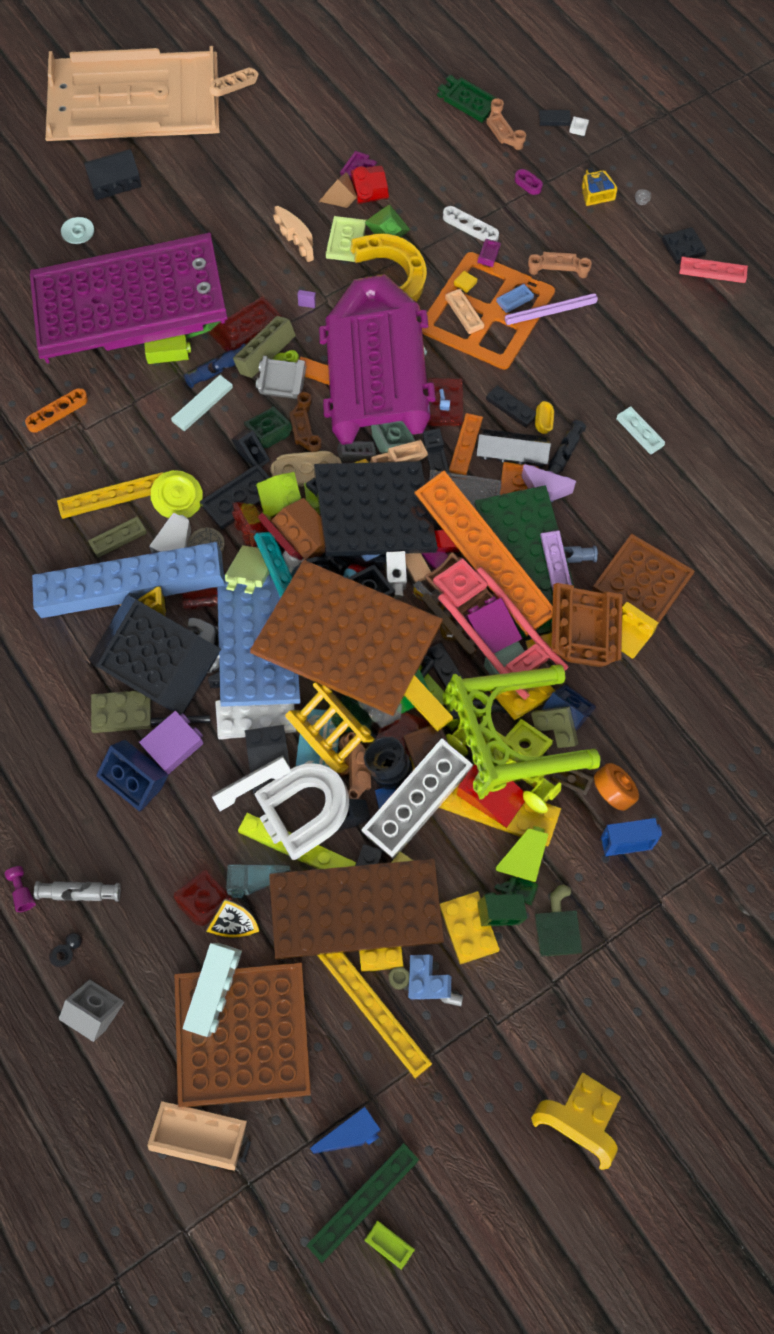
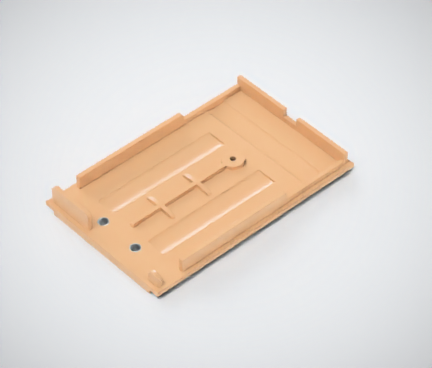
[46,46,220,141]

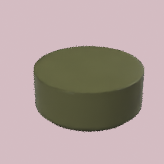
[389,967,409,990]

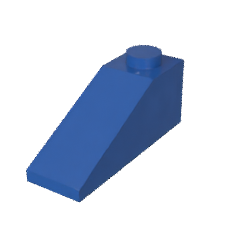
[310,1107,380,1154]

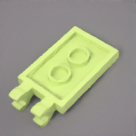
[225,545,269,594]

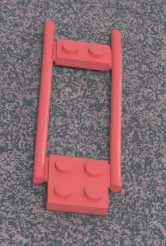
[433,559,568,700]

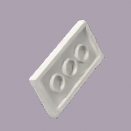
[216,700,296,740]

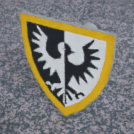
[206,899,259,937]

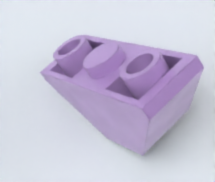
[521,464,576,502]

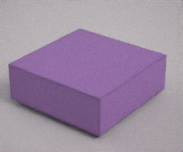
[298,290,316,308]

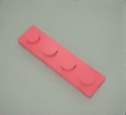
[679,257,748,283]

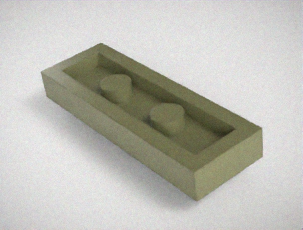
[88,516,147,558]

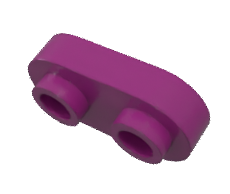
[514,169,543,195]

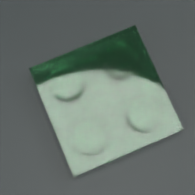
[535,911,582,957]

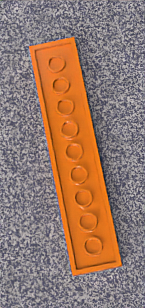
[415,471,553,636]

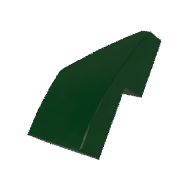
[494,876,539,905]

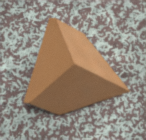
[319,173,357,208]

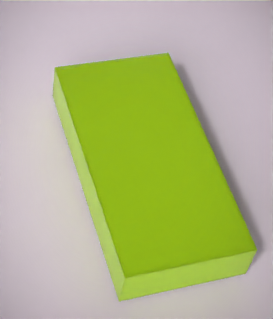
[364,1221,415,1270]

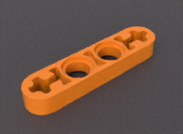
[25,388,88,432]

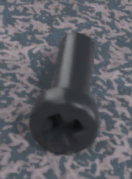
[238,1141,251,1163]

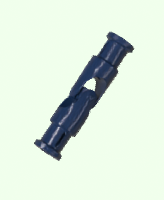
[184,343,246,388]

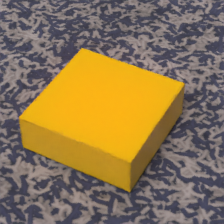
[454,271,477,293]

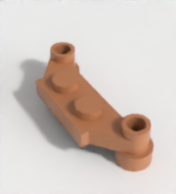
[486,98,526,150]
[528,252,592,278]
[338,732,371,799]

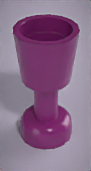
[4,866,36,912]

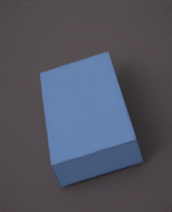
[497,284,534,313]

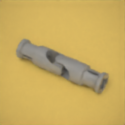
[34,881,121,901]

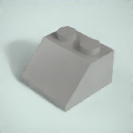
[59,980,124,1042]

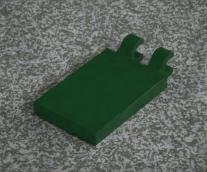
[437,75,496,123]

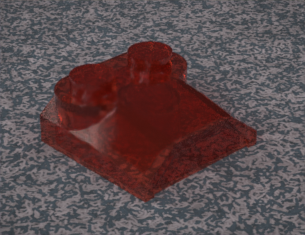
[174,869,233,926]

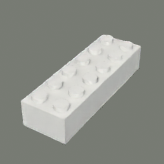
[362,739,473,859]

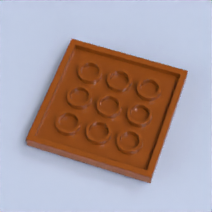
[592,534,695,626]

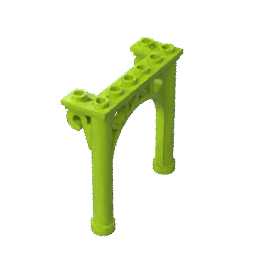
[442,664,600,799]

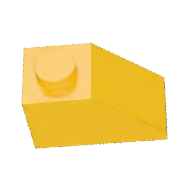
[137,587,166,616]

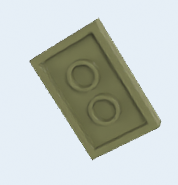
[91,691,152,733]

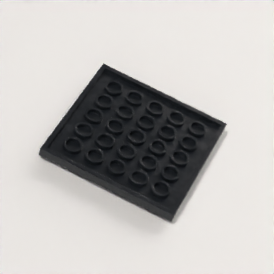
[313,461,438,557]

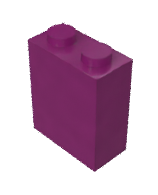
[464,596,522,654]

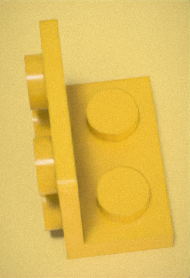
[621,602,658,659]

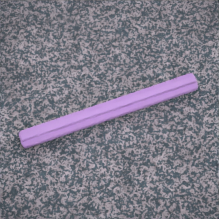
[504,293,598,325]

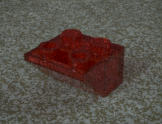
[232,502,269,548]

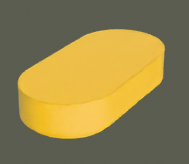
[535,401,554,434]

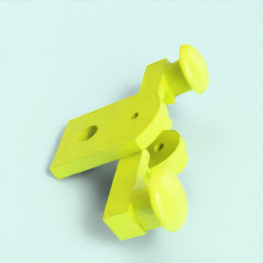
[445,719,561,813]

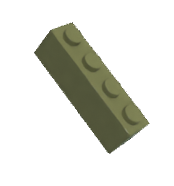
[233,316,296,378]

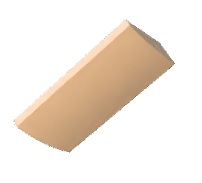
[148,1101,247,1171]

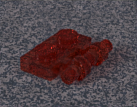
[182,587,218,609]

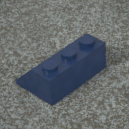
[96,740,169,812]

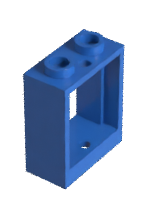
[601,818,662,856]

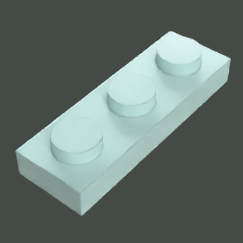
[616,407,665,455]

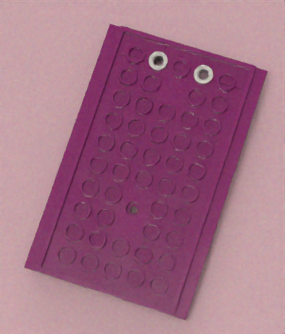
[30,233,228,364]

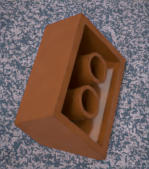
[271,498,325,560]

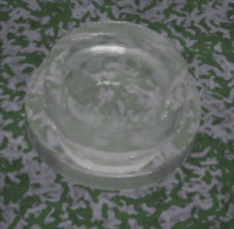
[635,189,651,205]

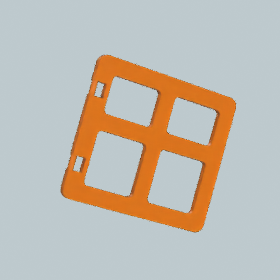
[422,252,555,369]

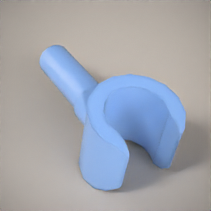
[439,389,450,411]

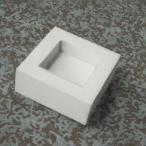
[569,117,589,136]

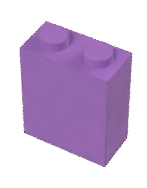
[139,711,204,774]

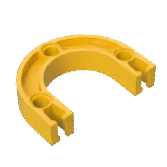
[350,234,427,302]

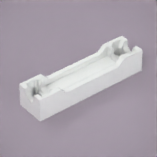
[212,755,291,811]

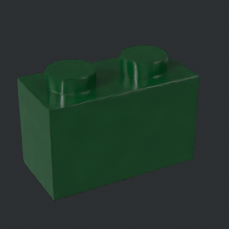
[477,892,527,926]

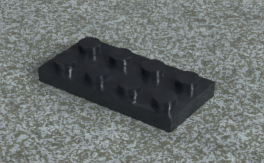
[199,464,270,530]

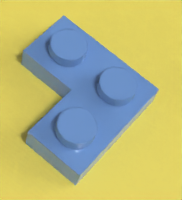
[408,954,451,1000]

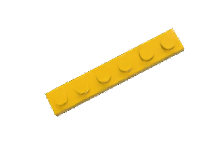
[57,472,163,519]

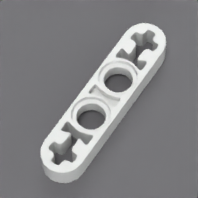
[443,206,499,242]

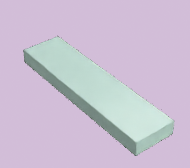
[171,375,233,431]

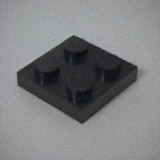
[662,227,707,264]

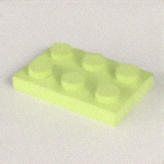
[326,216,366,262]

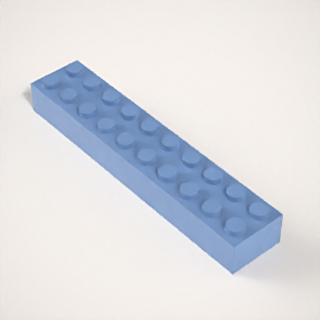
[32,542,225,618]

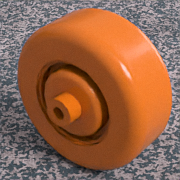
[594,763,639,811]

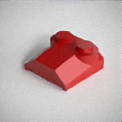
[350,165,389,204]

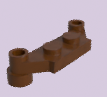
[289,392,322,452]

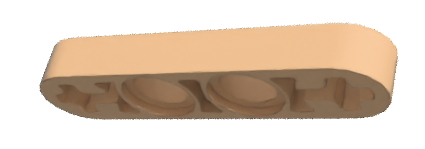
[209,68,258,96]

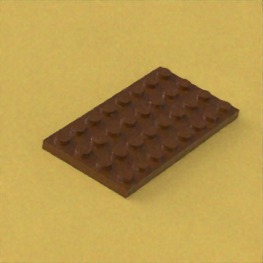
[269,859,444,959]

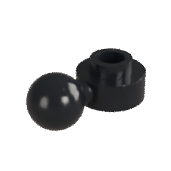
[49,932,82,967]

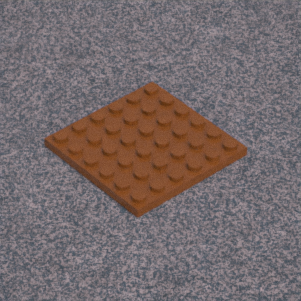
[174,963,311,1108]

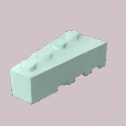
[183,943,242,1037]

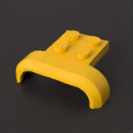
[531,1073,621,1170]

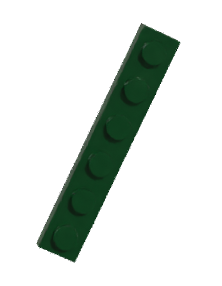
[306,1143,419,1263]

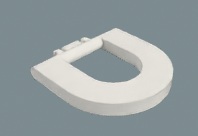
[255,763,349,860]

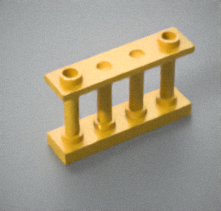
[285,682,374,773]

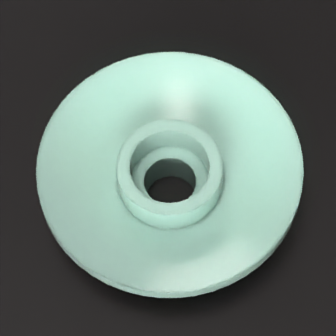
[61,217,94,244]

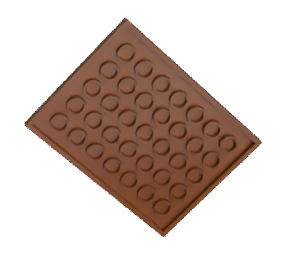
[250,560,443,716]

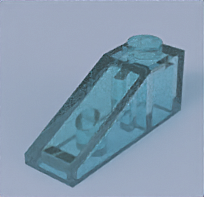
[226,865,291,898]

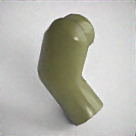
[550,884,571,913]

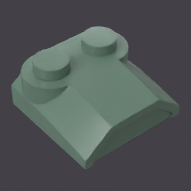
[371,421,415,454]

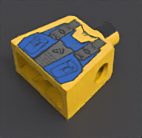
[582,168,617,206]

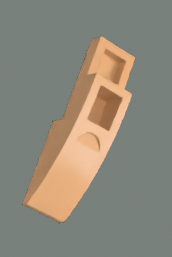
[273,206,314,262]

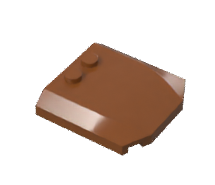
[551,583,623,667]

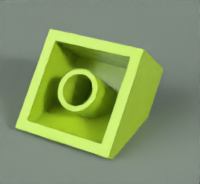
[256,472,301,518]

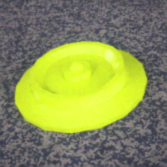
[151,470,203,518]

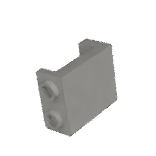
[256,356,307,399]

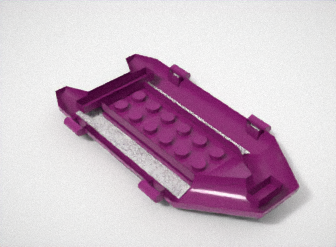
[319,274,436,445]

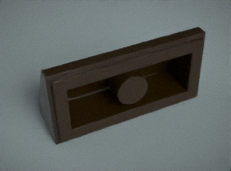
[550,769,594,796]

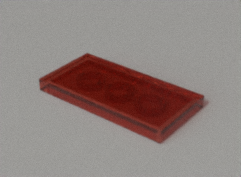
[209,296,282,352]

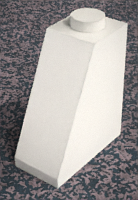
[149,513,191,553]

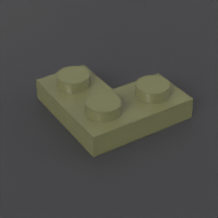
[531,706,579,748]

